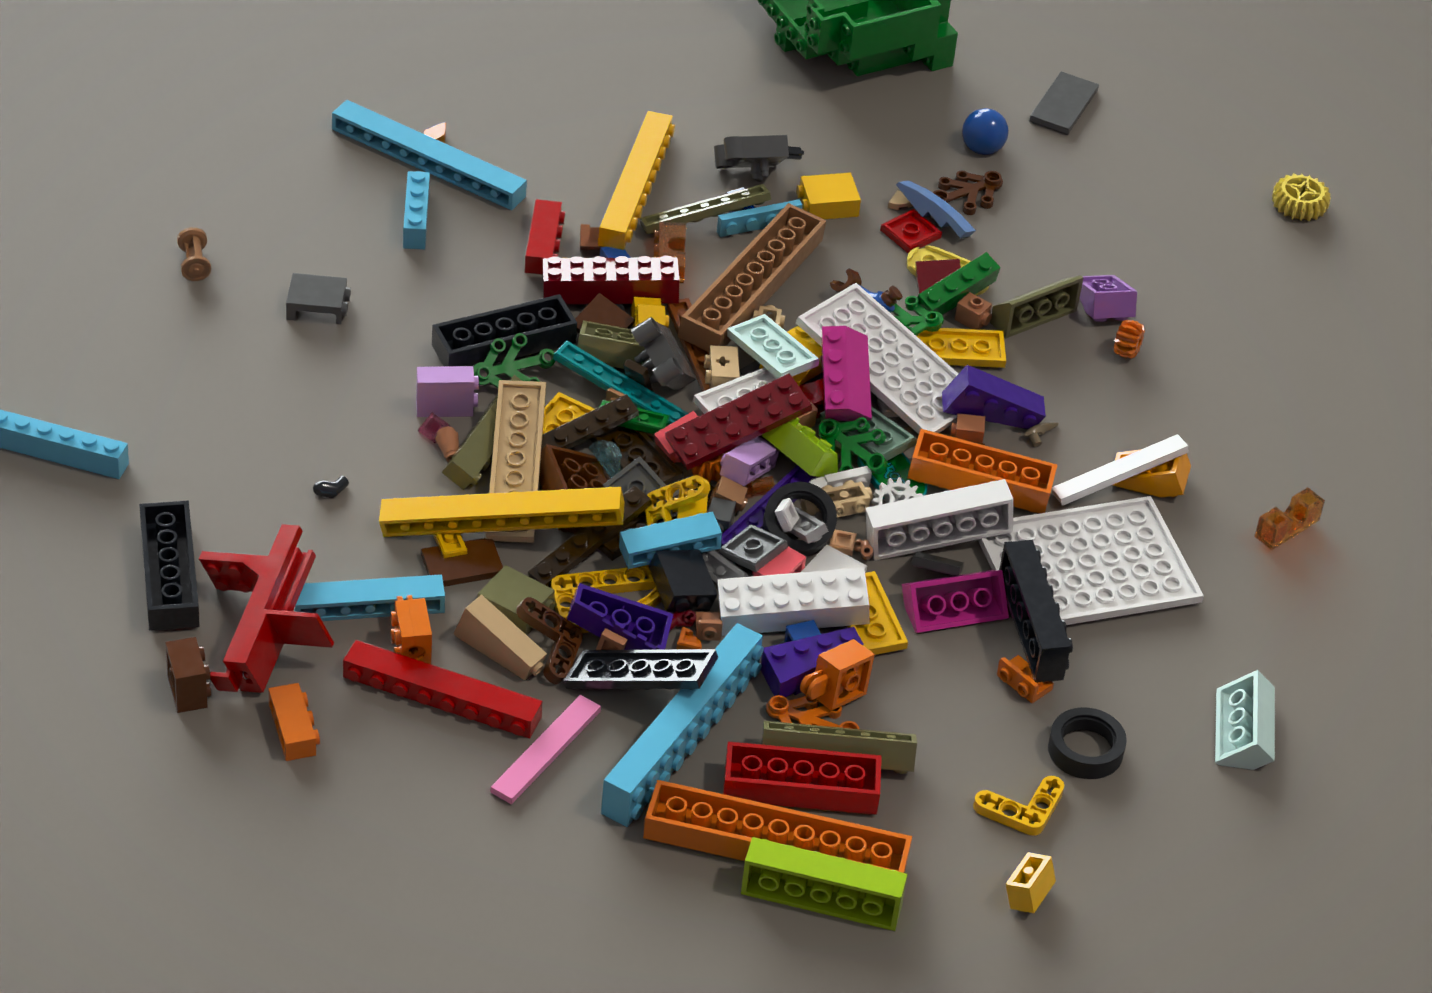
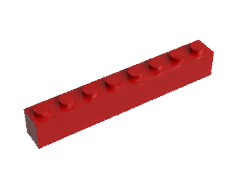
[343,640,543,739]

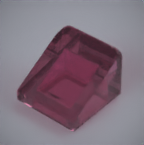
[417,412,451,443]

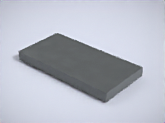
[1029,71,1099,135]

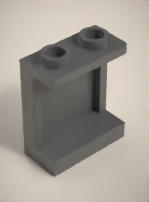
[286,273,351,324]

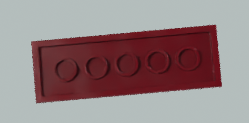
[665,373,812,471]

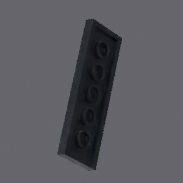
[563,649,718,690]

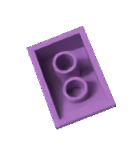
[1080,275,1137,322]

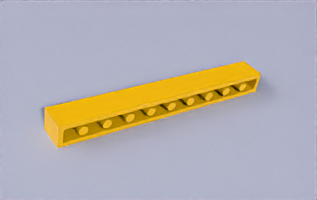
[598,111,675,250]
[379,487,625,537]

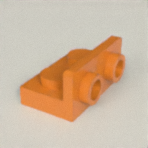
[997,655,1054,703]

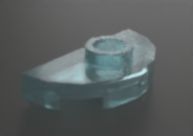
[589,440,622,478]

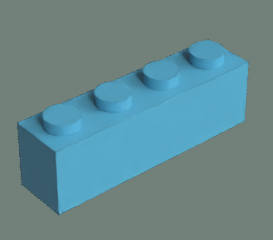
[403,171,430,250]
[619,511,722,569]

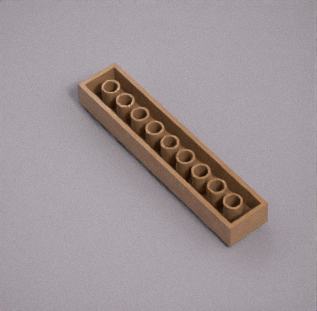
[678,203,826,352]

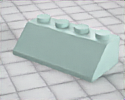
[1215,670,1275,770]

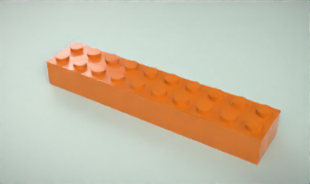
[643,780,912,873]

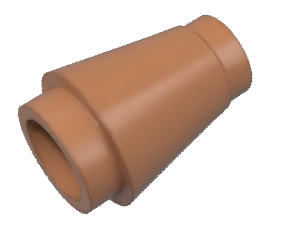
[435,427,459,462]

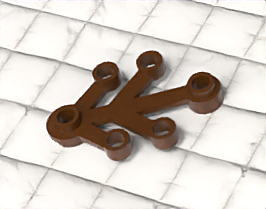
[933,170,1003,215]

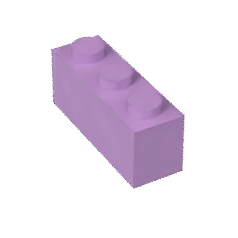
[720,436,780,486]

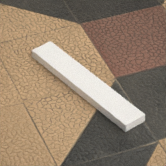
[1052,434,1189,506]

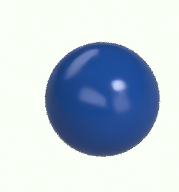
[962,108,1009,155]

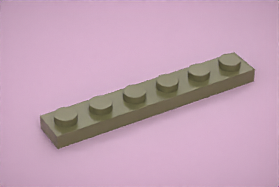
[640,184,771,234]

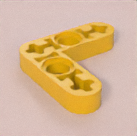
[645,475,710,526]
[973,776,1064,836]

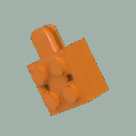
[390,595,432,664]
[800,639,875,711]

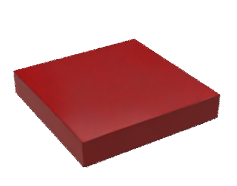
[880,209,942,254]

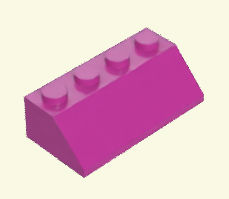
[821,326,872,421]
[901,570,1009,633]

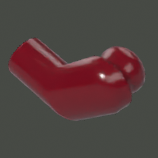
[669,610,697,632]

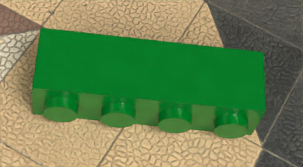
[917,252,1001,315]

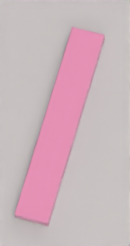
[490,695,601,805]

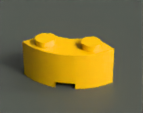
[631,297,669,328]

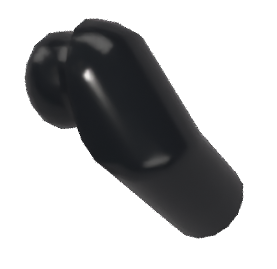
[313,476,349,498]

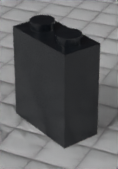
[648,550,718,612]

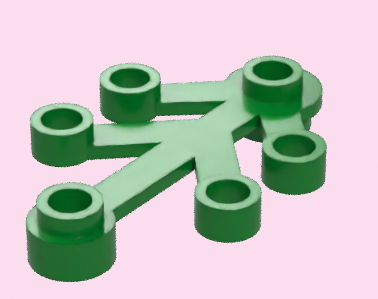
[892,296,944,335]
[473,333,556,388]
[819,417,888,474]

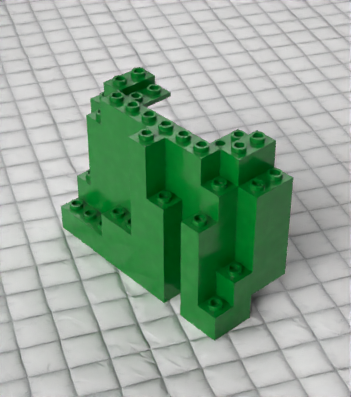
[757,0,958,77]

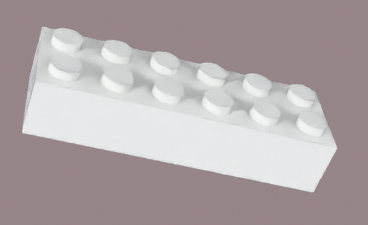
[866,479,1013,561]
[717,567,870,636]

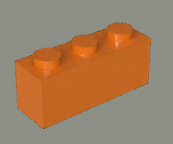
[268,683,320,761]

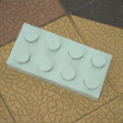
[727,314,819,378]

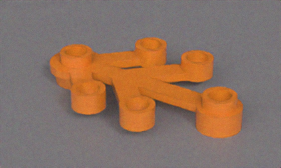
[766,695,859,729]

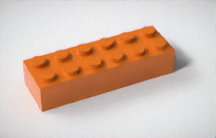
[907,429,1057,514]

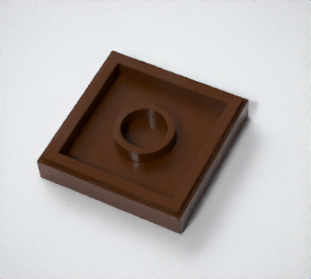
[575,293,635,334]

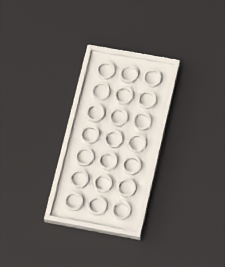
[796,283,958,434]

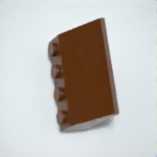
[539,444,613,534]

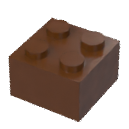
[165,637,211,713]

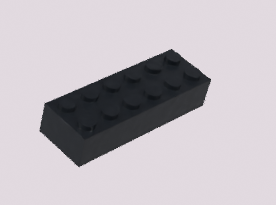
[432,294,577,367]
[139,500,200,631]
[999,539,1073,683]

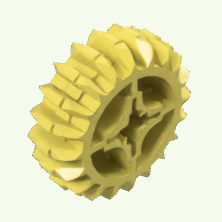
[1272,173,1331,221]

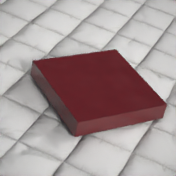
[915,259,961,294]

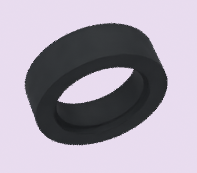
[763,482,837,556]
[1048,707,1127,779]

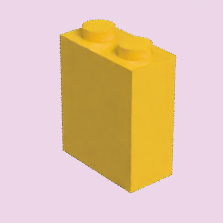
[796,172,861,219]

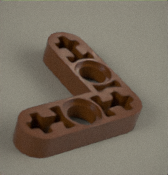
[516,597,583,684]

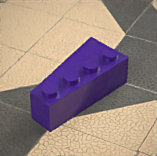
[942,365,1046,429]
[567,583,673,650]
[760,627,863,697]

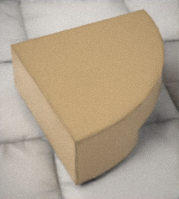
[888,190,913,210]

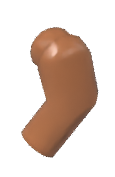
[854,539,873,560]

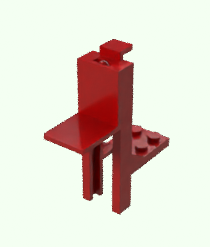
[199,524,334,693]

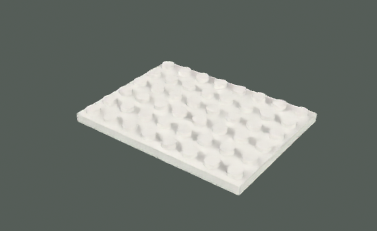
[978,496,1204,625]

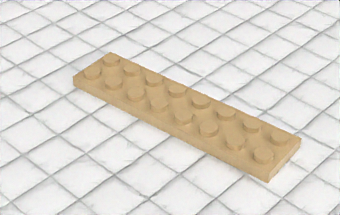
[486,380,546,543]

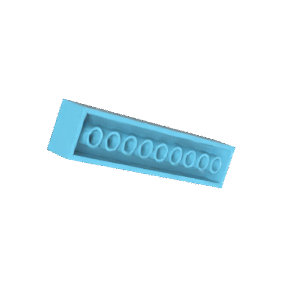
[601,623,764,827]

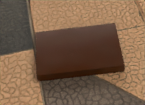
[421,538,503,587]

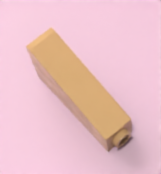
[454,594,547,680]

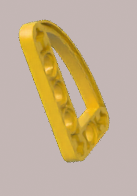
[551,565,662,633]

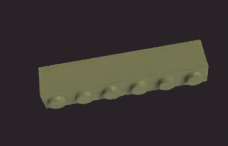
[442,375,522,490]
[761,721,917,774]

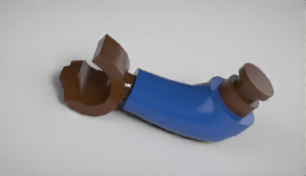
[830,268,903,313]

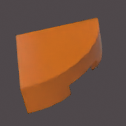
[676,627,702,649]

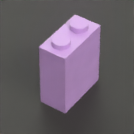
[416,366,479,417]

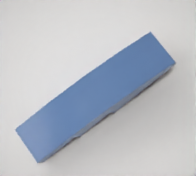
[896,181,976,238]

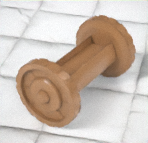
[177,227,211,281]

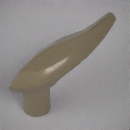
[1024,422,1059,447]

